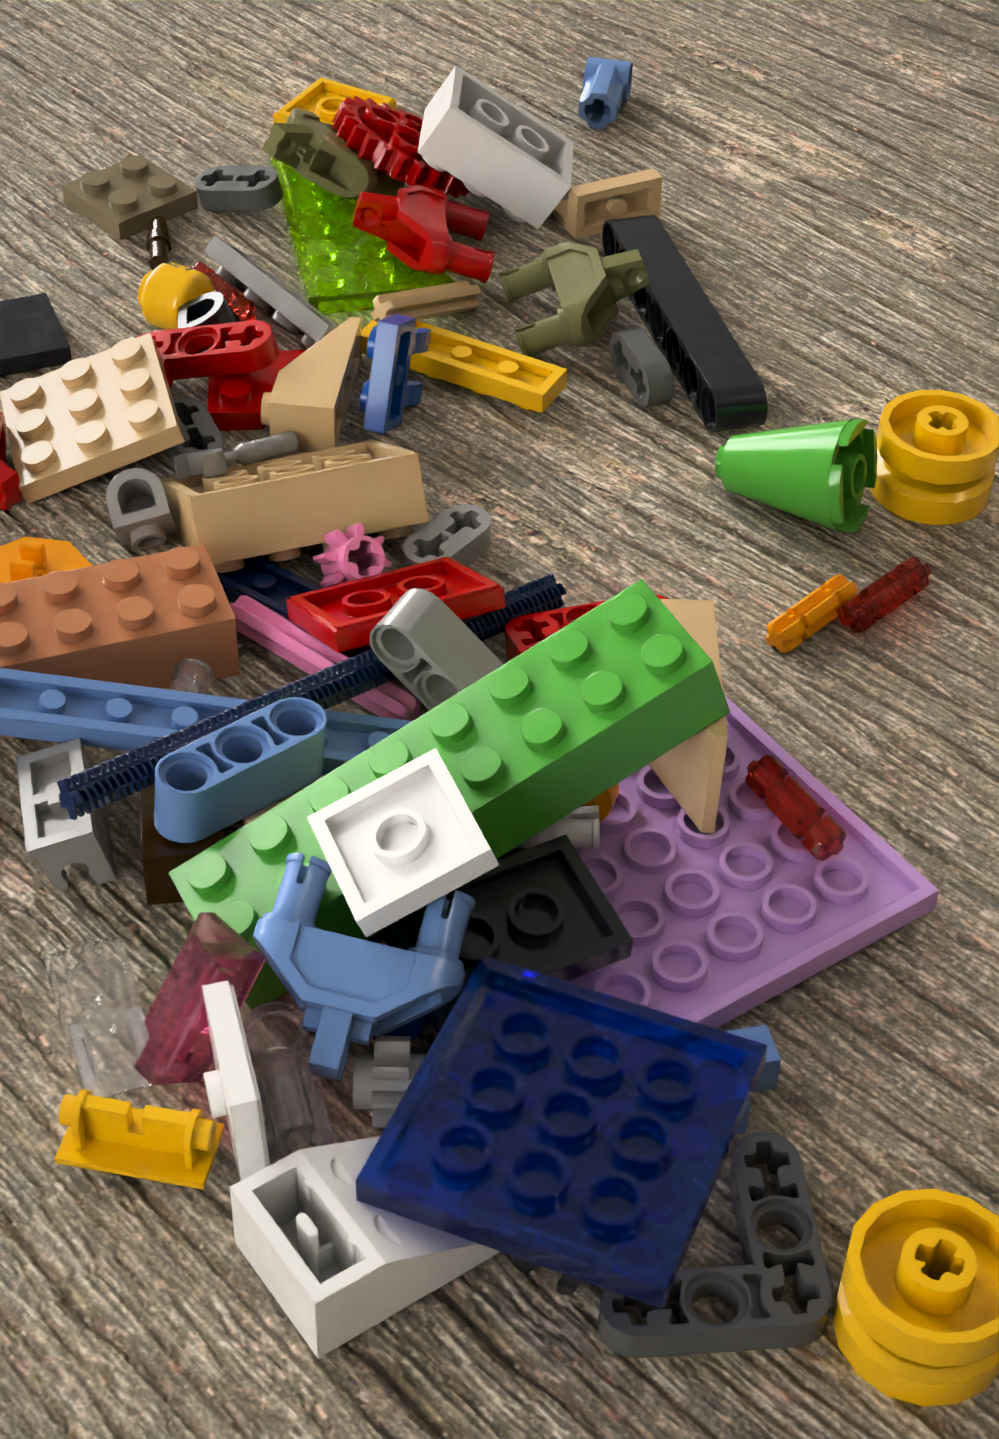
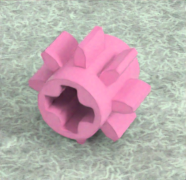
[313,523,392,587]

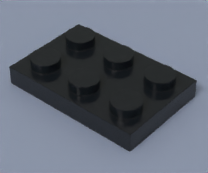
[380,834,634,1033]

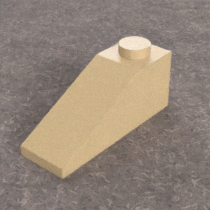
[261,317,362,451]

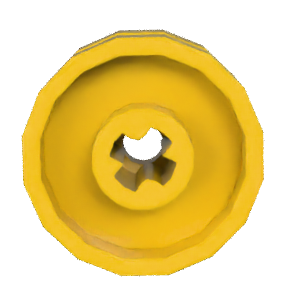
[871,390,999,525]
[832,1189,999,1407]

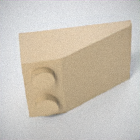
[648,599,728,833]

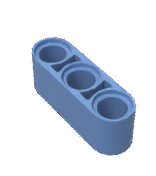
[154,697,327,843]

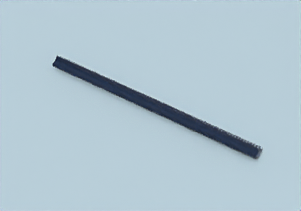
[57,574,567,820]

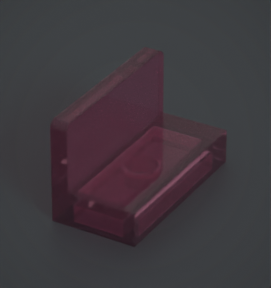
[134,912,266,1085]

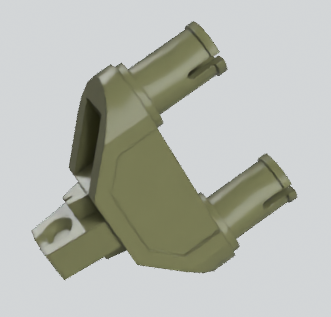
[262,107,404,200]
[499,242,650,357]

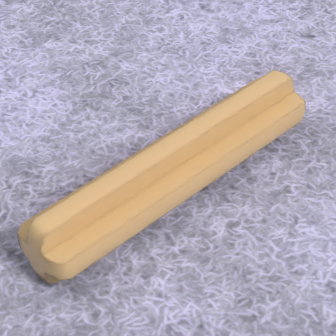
[371,280,482,322]

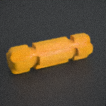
[765,574,858,653]

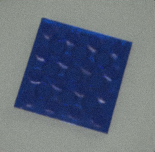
[355,955,767,1309]

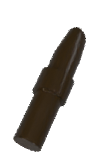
[147,216,171,270]

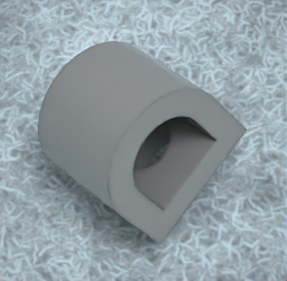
[106,468,178,550]

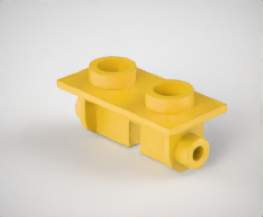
[55,1089,225,1190]

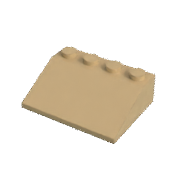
[160,439,429,573]

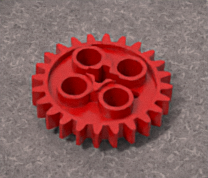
[332,96,470,199]

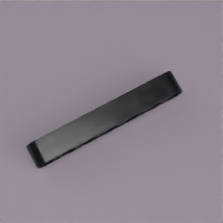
[602,214,768,432]

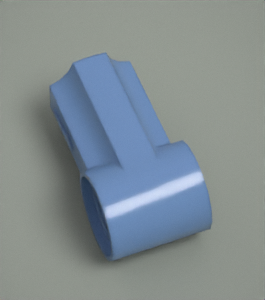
[578,57,633,129]

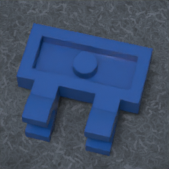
[360,314,431,434]

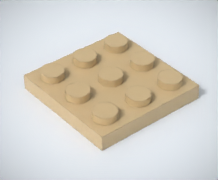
[0,333,185,504]

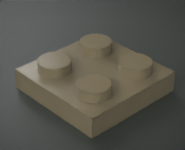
[62,155,198,240]

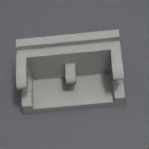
[16,738,117,890]

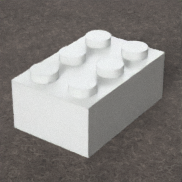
[418,65,574,229]

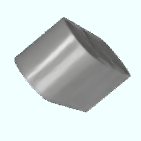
[369,588,504,711]

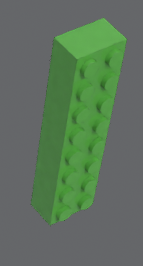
[169,579,730,1013]

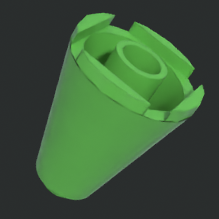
[715,418,878,534]

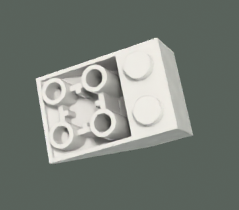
[230,1128,520,1359]

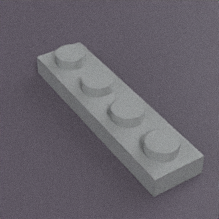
[204,235,338,348]

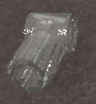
[243,1002,333,1158]

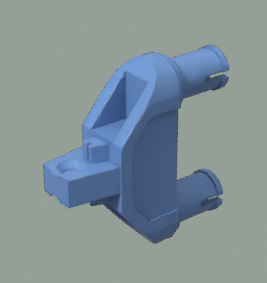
[253,853,476,1082]

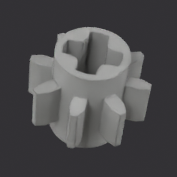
[353,1036,430,1129]

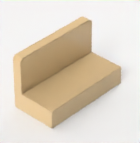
[551,168,663,239]

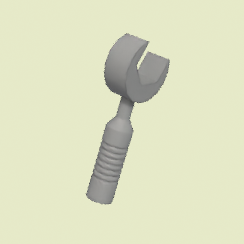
[173,431,298,480]

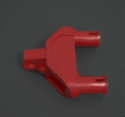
[353,185,494,283]

